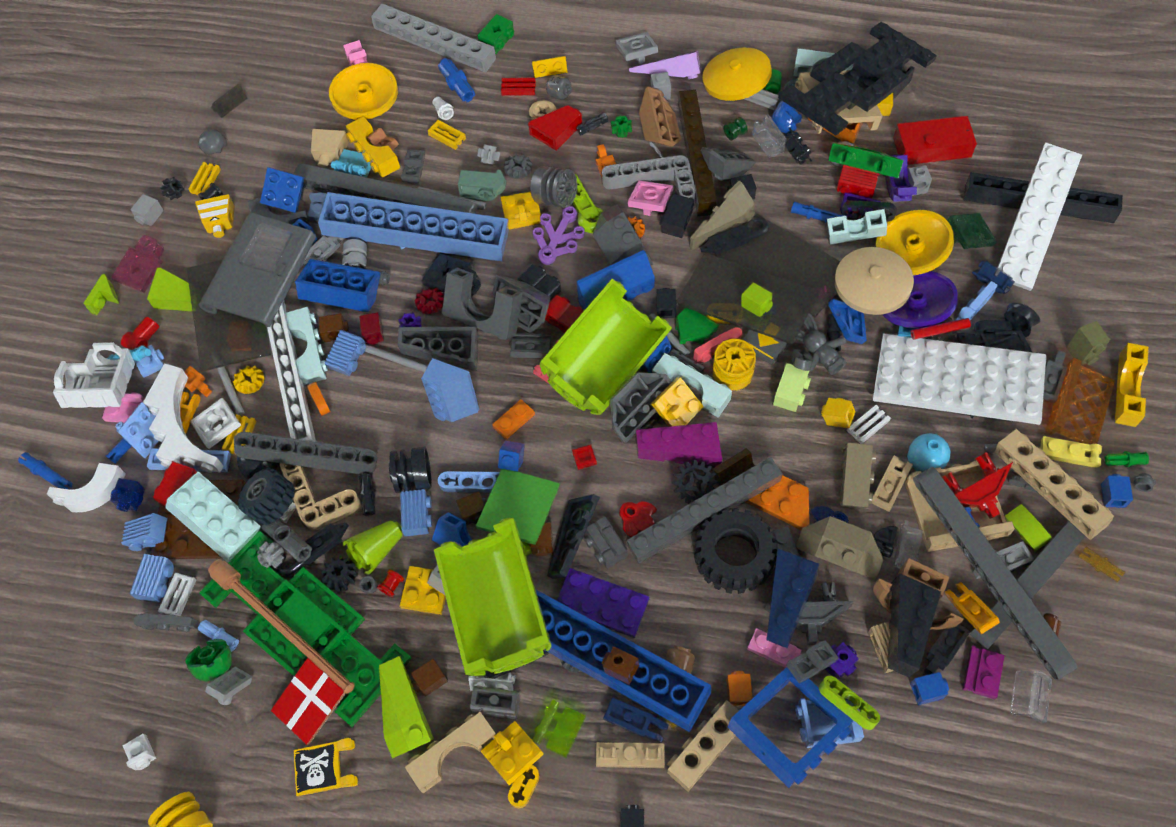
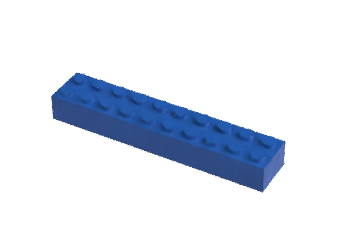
[535,589,711,732]

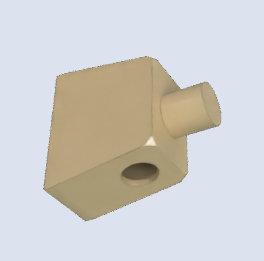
[311,129,349,169]

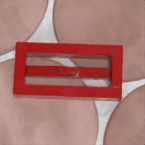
[501,78,536,96]

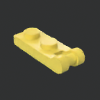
[1040,436,1102,468]

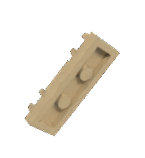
[596,742,665,768]

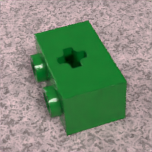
[477,14,514,55]

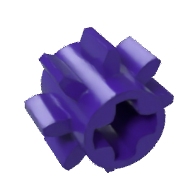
[398,312,422,327]

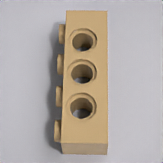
[667,700,739,792]

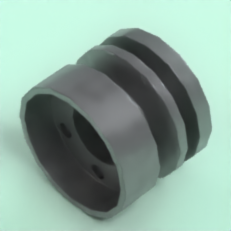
[530,166,577,208]

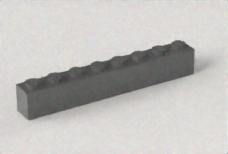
[627,457,782,564]

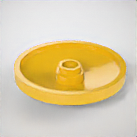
[703,47,772,101]
[329,63,398,120]
[876,210,954,275]

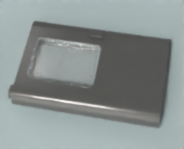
[199,213,316,327]

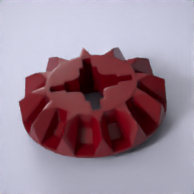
[414,287,444,314]

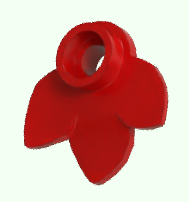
[619,501,657,537]

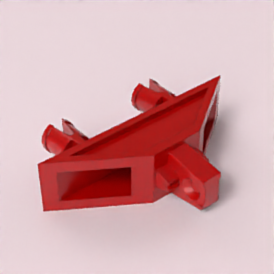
[942,452,1013,519]

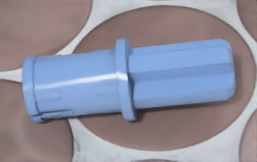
[198,620,239,652]

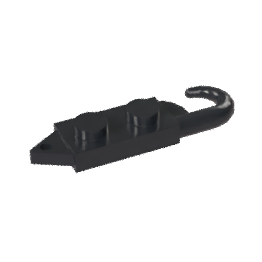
[701,218,769,255]
[276,523,349,576]

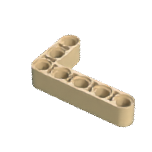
[279,450,361,531]

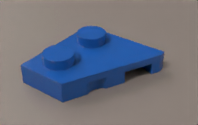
[828,299,867,344]

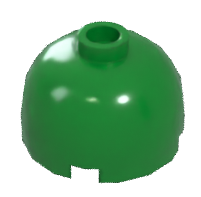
[185,639,232,682]

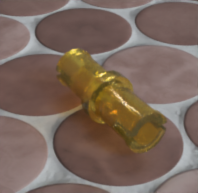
[1078,546,1126,583]

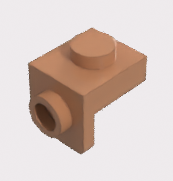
[368,128,399,151]

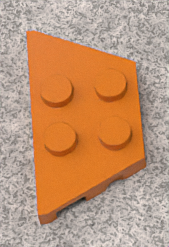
[746,475,809,531]

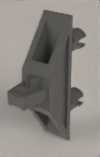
[764,582,854,645]

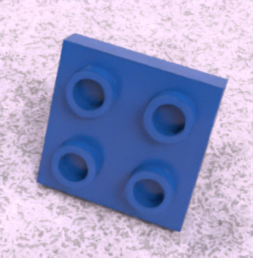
[260,167,305,213]

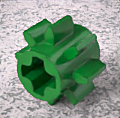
[611,116,632,138]

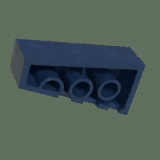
[766,549,819,648]

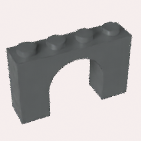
[442,268,523,340]

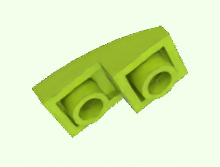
[1005,504,1052,552]

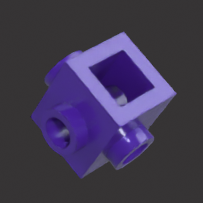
[825,642,859,679]

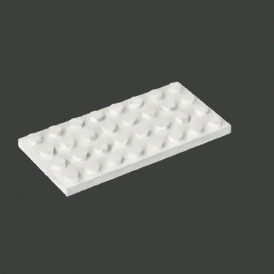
[873,333,1046,425]

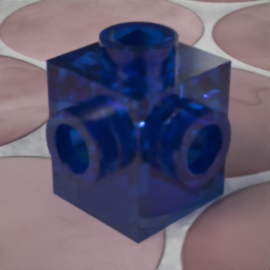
[110,478,145,512]

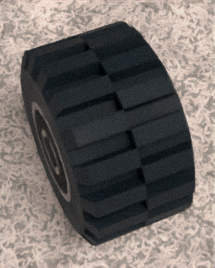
[238,468,295,525]

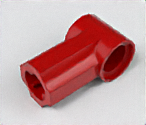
[121,317,159,350]

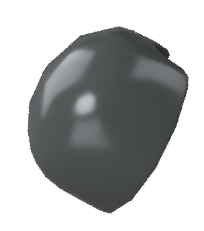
[198,129,227,155]

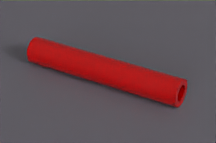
[910,318,971,340]

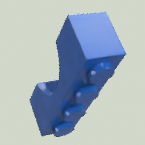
[432,512,473,546]

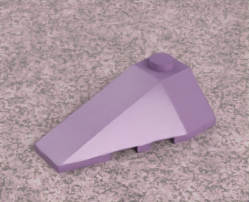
[629,51,701,79]

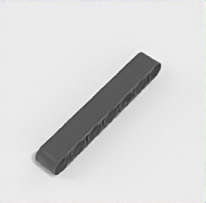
[234,432,377,474]

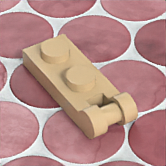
[872,455,913,512]

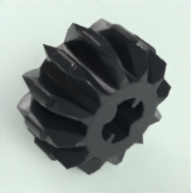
[321,555,358,592]

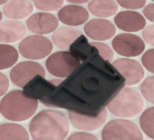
[957,330,1033,353]

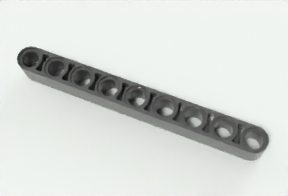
[969,510,1091,650]

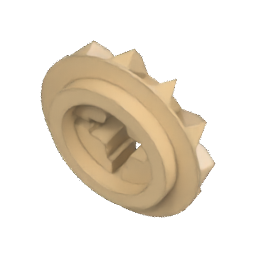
[529,100,556,120]

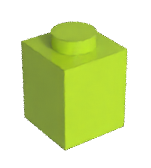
[741,282,773,317]

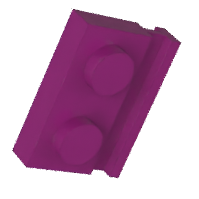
[963,646,1005,699]

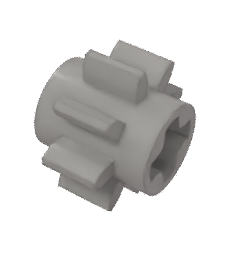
[477,144,500,165]
[257,542,284,568]

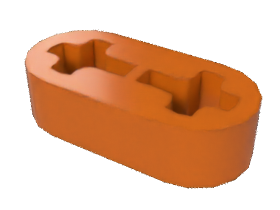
[307,381,331,416]

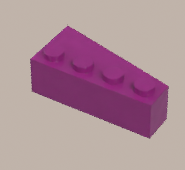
[636,422,722,468]

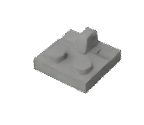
[615,32,658,64]

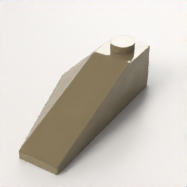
[690,181,755,250]

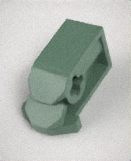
[458,170,507,201]

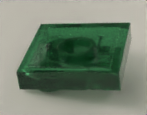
[947,213,997,249]

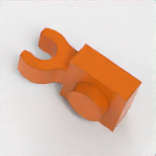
[596,144,616,177]
[184,366,212,397]

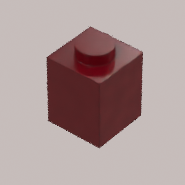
[359,312,384,344]

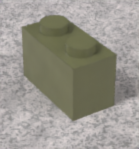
[1066,321,1110,366]

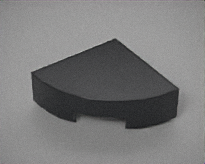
[873,526,898,546]

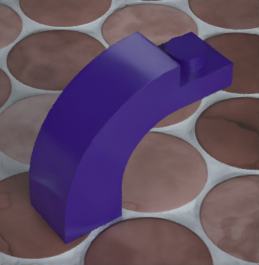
[885,154,917,202]

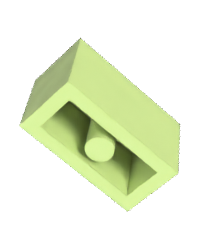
[773,363,811,412]

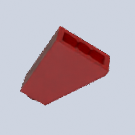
[528,105,582,151]

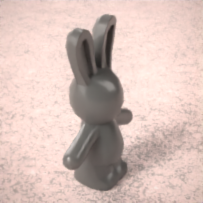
[788,313,847,375]

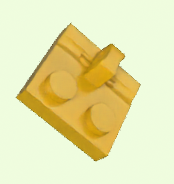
[501,191,541,229]
[651,377,704,427]
[400,566,446,615]
[481,721,544,785]

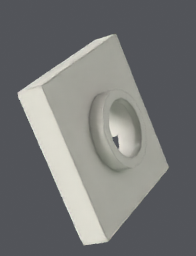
[190,398,241,449]

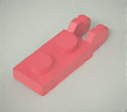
[693,327,743,364]

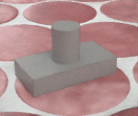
[205,667,252,705]

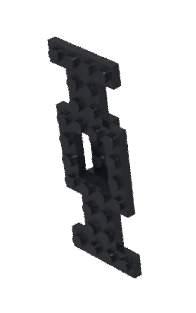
[778,22,937,136]

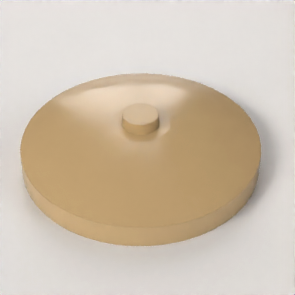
[835,247,914,315]

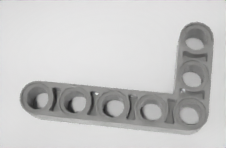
[602,155,696,203]

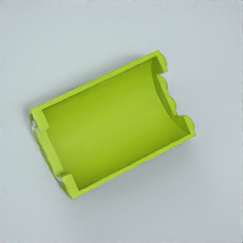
[540,279,672,415]
[434,518,551,676]

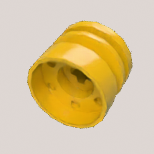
[713,339,756,391]
[148,791,213,827]

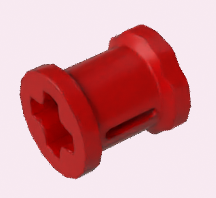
[377,569,404,597]

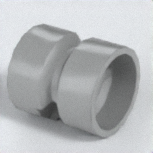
[342,239,367,269]

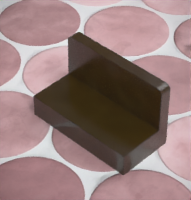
[713,448,756,486]

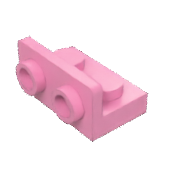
[102,392,145,423]

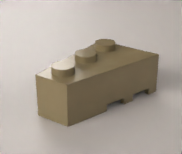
[840,443,876,509]

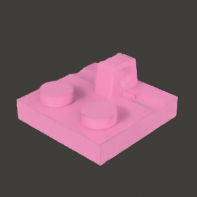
[628,180,673,216]

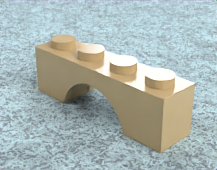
[405,712,496,794]

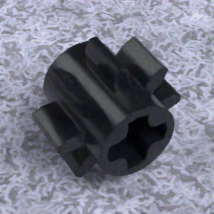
[160,177,185,200]

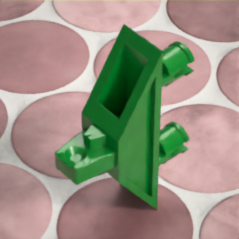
[828,143,904,178]

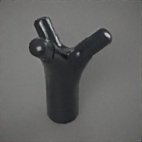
[639,413,660,430]

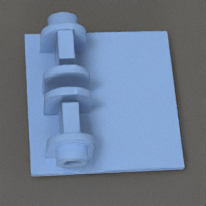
[115,402,158,458]

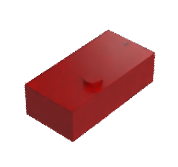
[893,116,977,165]

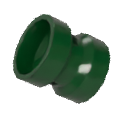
[723,117,748,141]

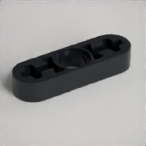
[841,201,897,221]

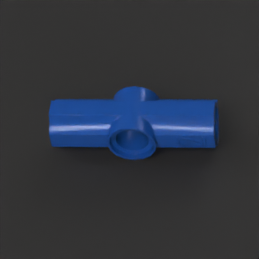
[438,58,475,102]

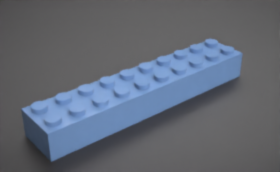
[318,192,509,261]

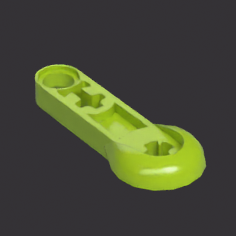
[572,174,604,233]

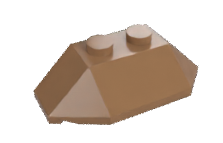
[639,86,681,147]

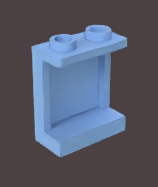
[795,698,864,748]

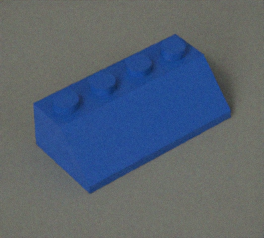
[576,250,655,311]
[295,259,380,313]

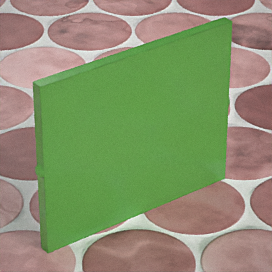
[476,469,560,545]

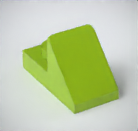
[83,274,119,315]

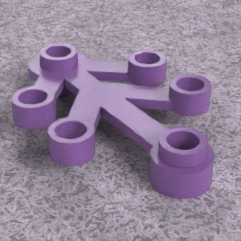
[533,206,585,265]

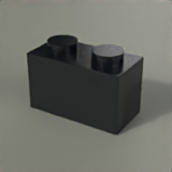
[659,194,694,238]

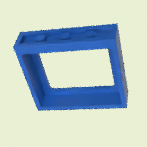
[727,667,854,788]

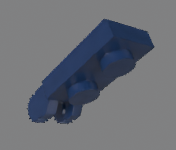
[603,698,669,743]

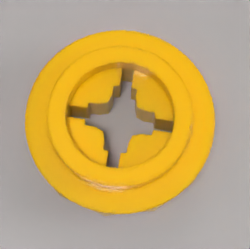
[233,365,264,394]

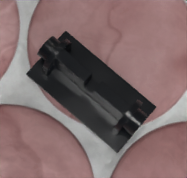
[782,128,812,165]

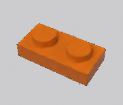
[492,399,535,440]

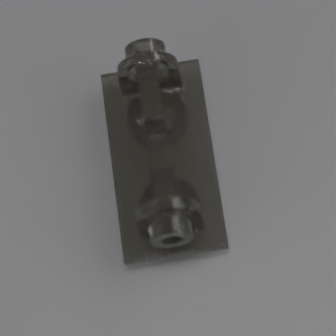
[211,84,248,118]

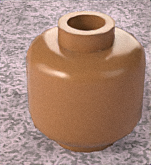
[665,645,695,674]

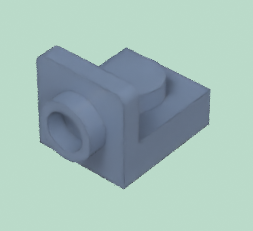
[307,192,327,221]

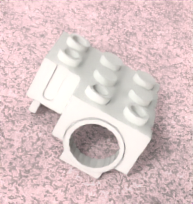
[53,342,135,408]

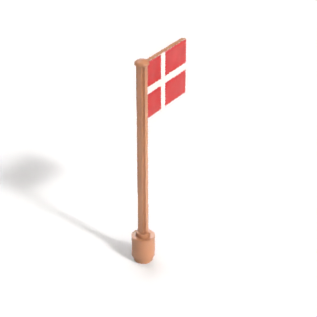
[208,559,354,745]

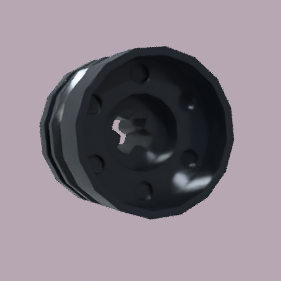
[389,446,432,493]

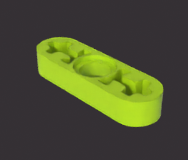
[819,676,880,730]

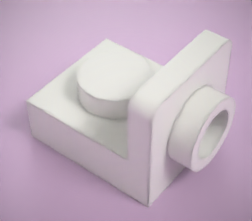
[122,734,156,770]

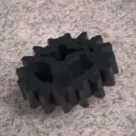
[672,460,718,504]

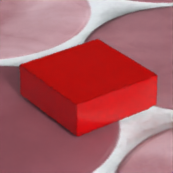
[572,444,597,470]

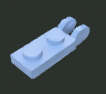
[955,281,997,321]

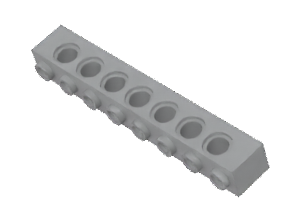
[371,4,496,73]

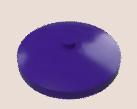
[882,271,958,328]

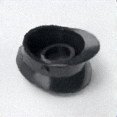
[1004,303,1040,337]

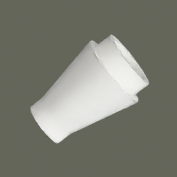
[433,97,454,120]

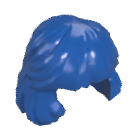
[772,100,802,135]

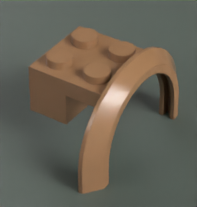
[873,558,963,630]

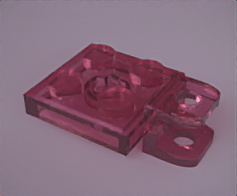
[111,235,164,293]

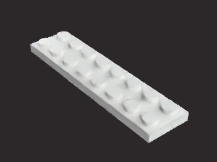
[995,143,1082,291]

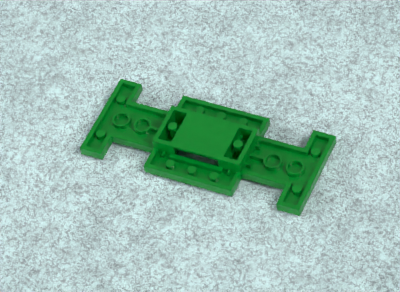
[199,531,412,727]

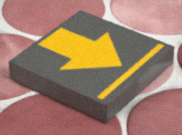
[742,316,793,365]

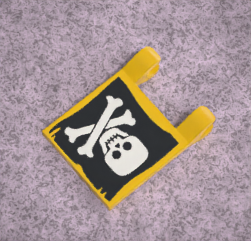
[294,738,358,796]

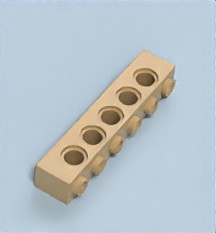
[995,429,1114,540]

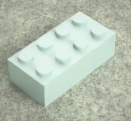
[166,472,261,562]

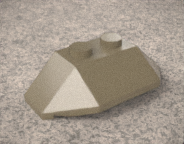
[796,516,883,580]

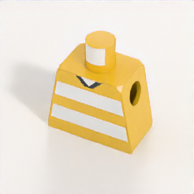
[195,194,235,238]

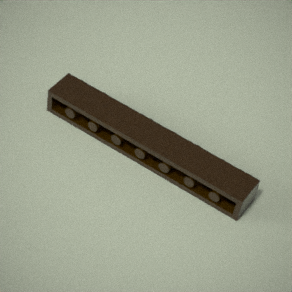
[678,89,717,216]

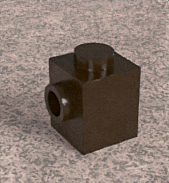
[456,492,487,525]

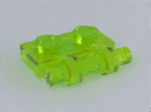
[532,700,586,758]

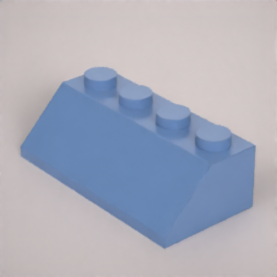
[421,358,479,422]

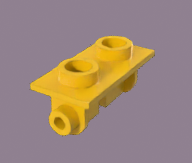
[532,56,568,78]

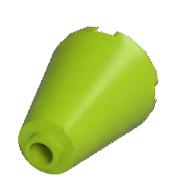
[343,520,402,575]

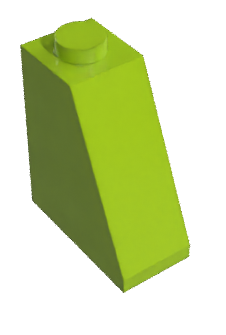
[147,268,202,312]

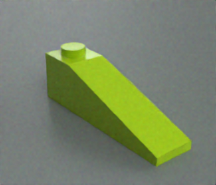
[379,656,434,759]

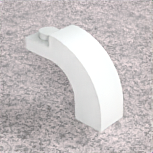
[47,463,126,513]

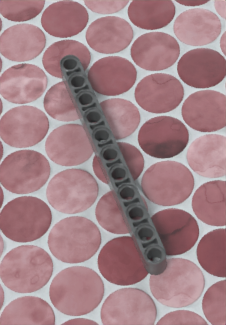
[293,163,478,214]
[913,467,1077,680]

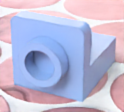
[135,345,165,378]

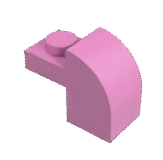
[343,40,368,66]

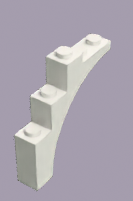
[143,363,223,473]

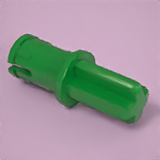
[1104,451,1149,467]

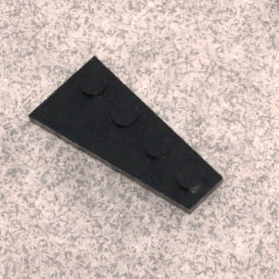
[547,494,600,579]

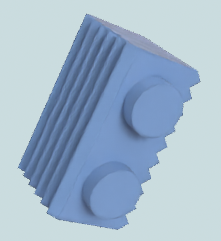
[325,330,366,376]
[400,489,433,536]
[121,513,167,551]
[129,554,174,603]

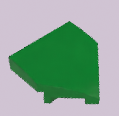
[675,306,719,345]

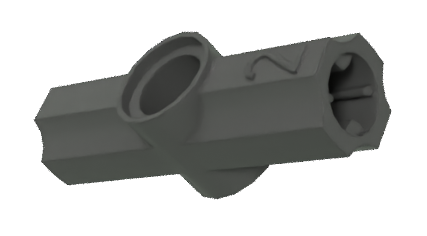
[261,519,312,562]

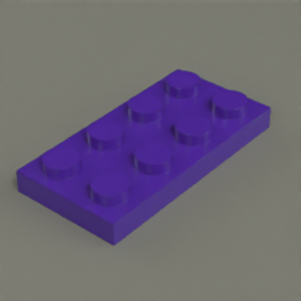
[557,568,650,638]

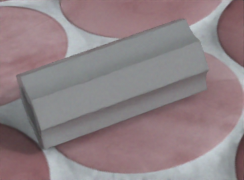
[745,89,781,110]

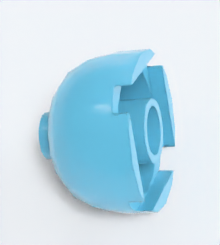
[907,433,951,472]

